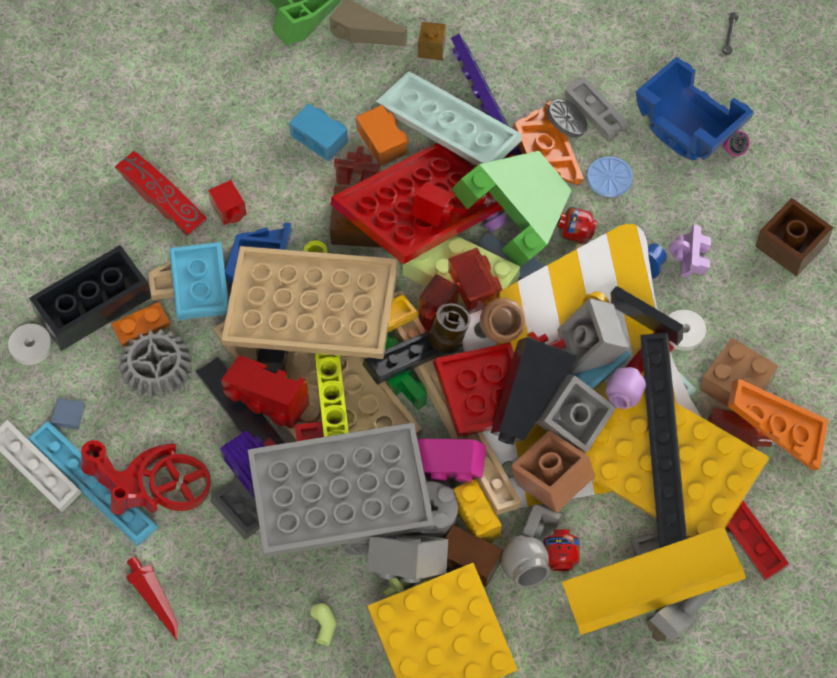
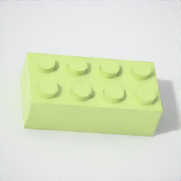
[403,236,520,309]

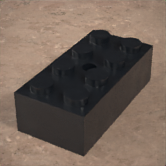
[29,245,151,351]

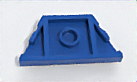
[225,223,292,283]

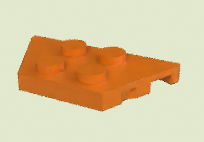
[512,101,584,185]

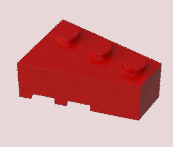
[221,355,310,429]

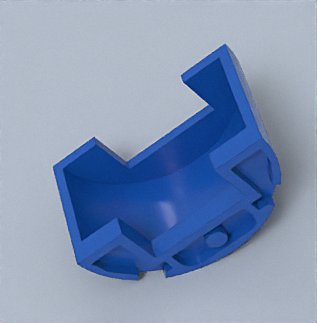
[636,56,754,160]

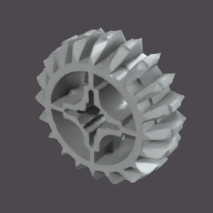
[119,329,192,399]

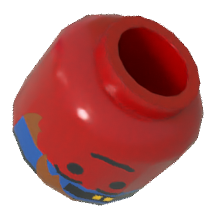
[557,207,597,244]
[543,529,580,571]

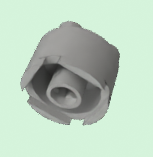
[411,481,458,539]

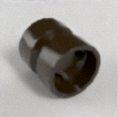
[428,303,471,354]

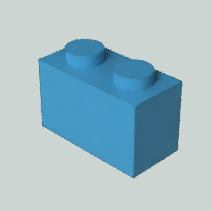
[289,103,348,162]

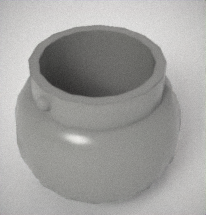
[501,535,550,588]

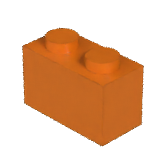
[356,105,408,166]

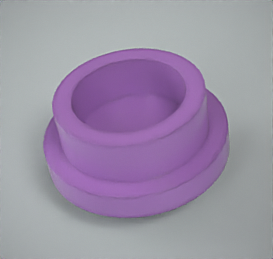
[483,212,508,232]

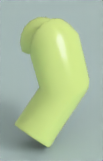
[310,603,337,646]

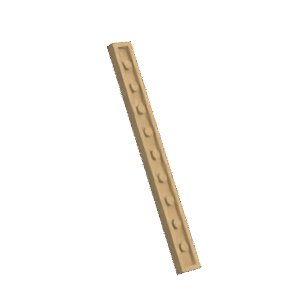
[393,290,522,515]

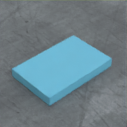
[169,242,229,320]

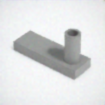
[650,589,716,642]

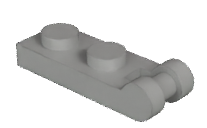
[565,77,628,141]

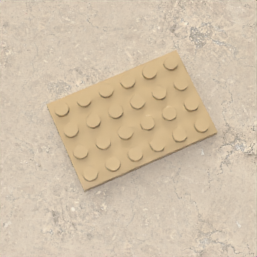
[221,246,398,359]

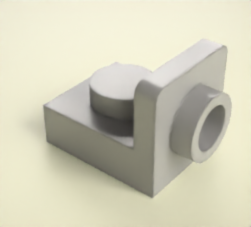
[522,504,560,540]

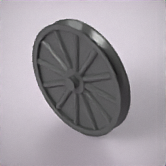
[547,99,587,137]

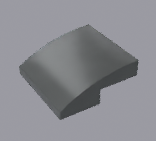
[210,476,260,540]

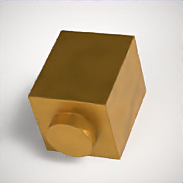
[418,22,446,60]

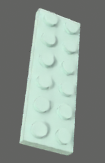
[376,71,522,166]

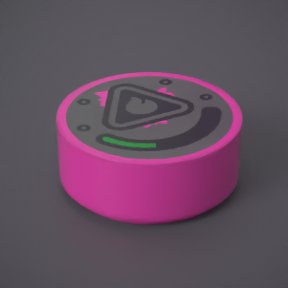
[723,130,750,156]

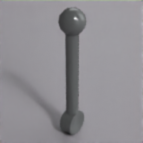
[723,12,739,55]

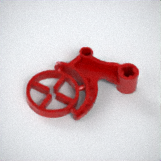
[80,440,211,515]

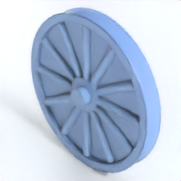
[587,156,633,197]

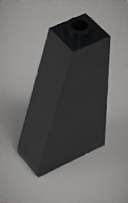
[490,337,577,445]

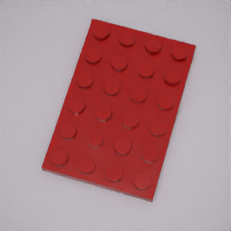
[330,143,503,265]

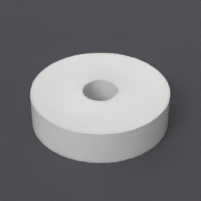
[669,310,706,351]
[8,324,52,365]

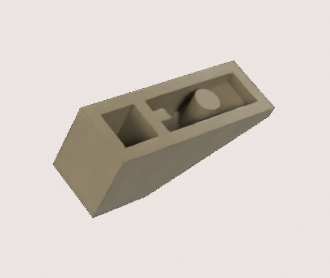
[329,0,407,46]

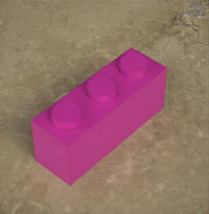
[417,438,486,482]

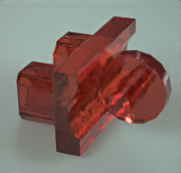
[334,146,382,186]

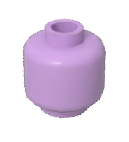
[606,367,646,409]

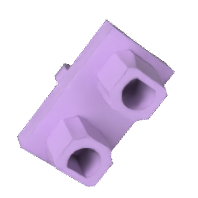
[668,225,711,277]

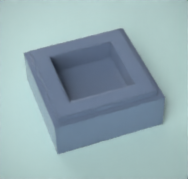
[51,398,85,429]

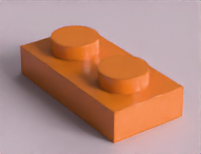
[111,302,171,347]

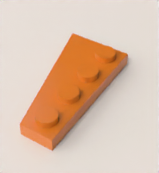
[728,379,828,471]

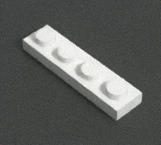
[0,420,82,512]

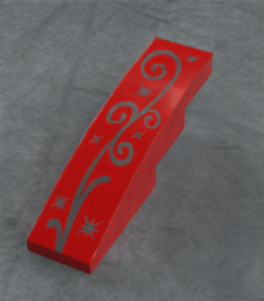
[115,151,207,236]

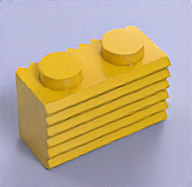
[453,479,502,542]

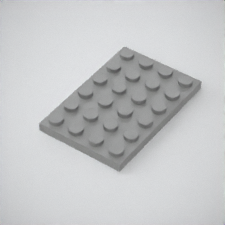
[248,423,434,558]

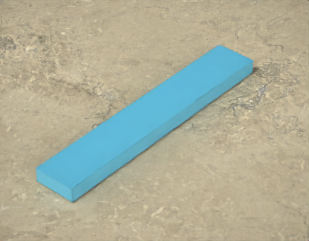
[27,421,158,547]

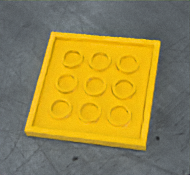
[367,563,518,678]

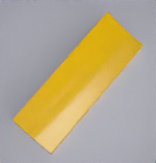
[562,526,746,635]

